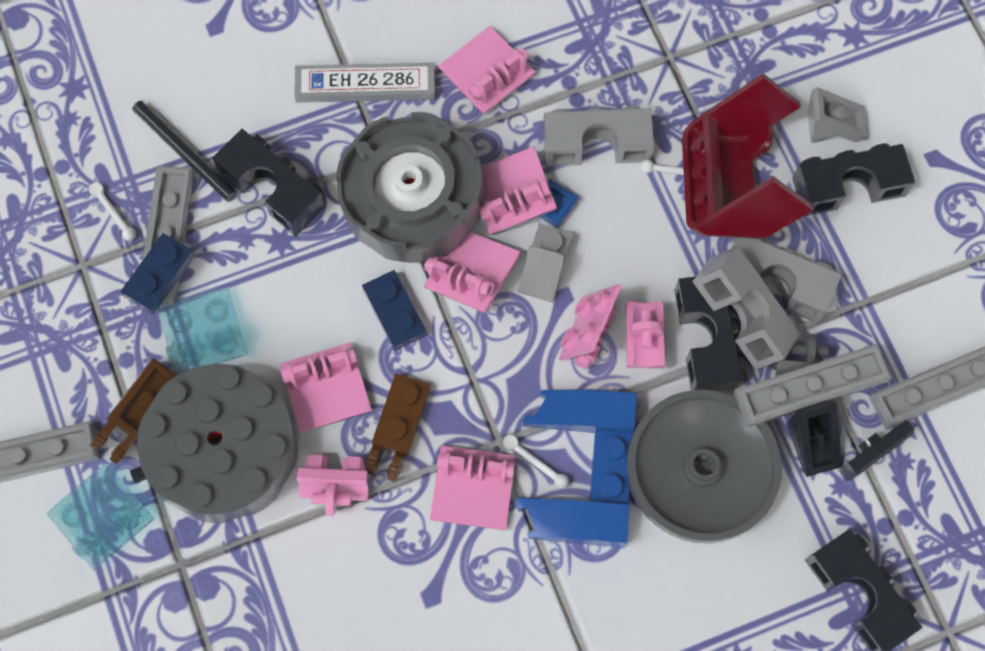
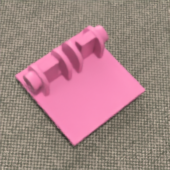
[438,26,536,115]
[479,146,557,235]
[424,232,521,313]
[558,284,622,369]
[280,342,372,433]
[430,445,516,531]

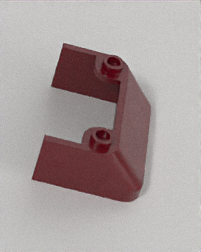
[682,73,813,239]

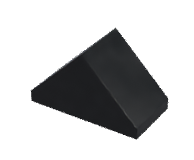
[786,400,842,477]

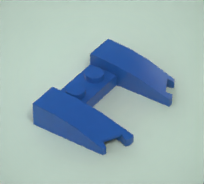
[516,390,637,548]

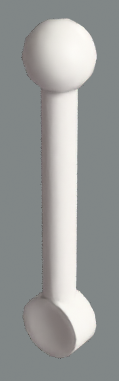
[640,159,684,175]
[89,182,136,241]
[503,435,569,489]

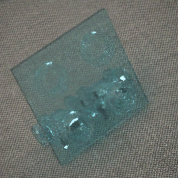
[158,287,248,375]
[46,462,155,570]

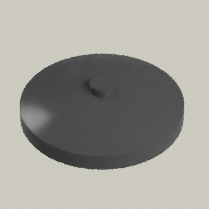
[626,390,782,544]

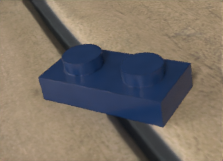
[120,233,196,314]
[362,270,427,352]

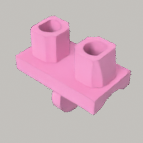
[625,301,665,369]
[296,454,369,516]

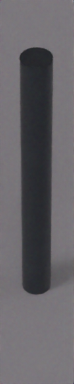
[132,100,237,202]

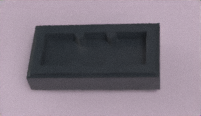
[839,420,914,481]

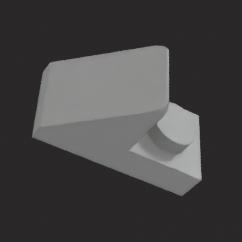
[808,87,867,142]
[518,223,574,303]

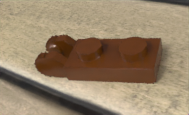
[90,358,177,464]
[365,373,431,482]

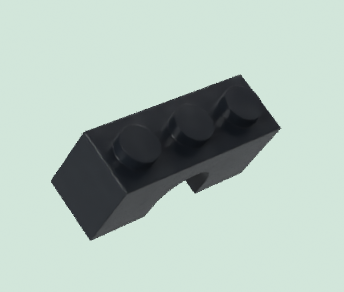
[212,128,325,237]
[792,143,915,217]
[674,276,745,392]
[805,528,923,651]

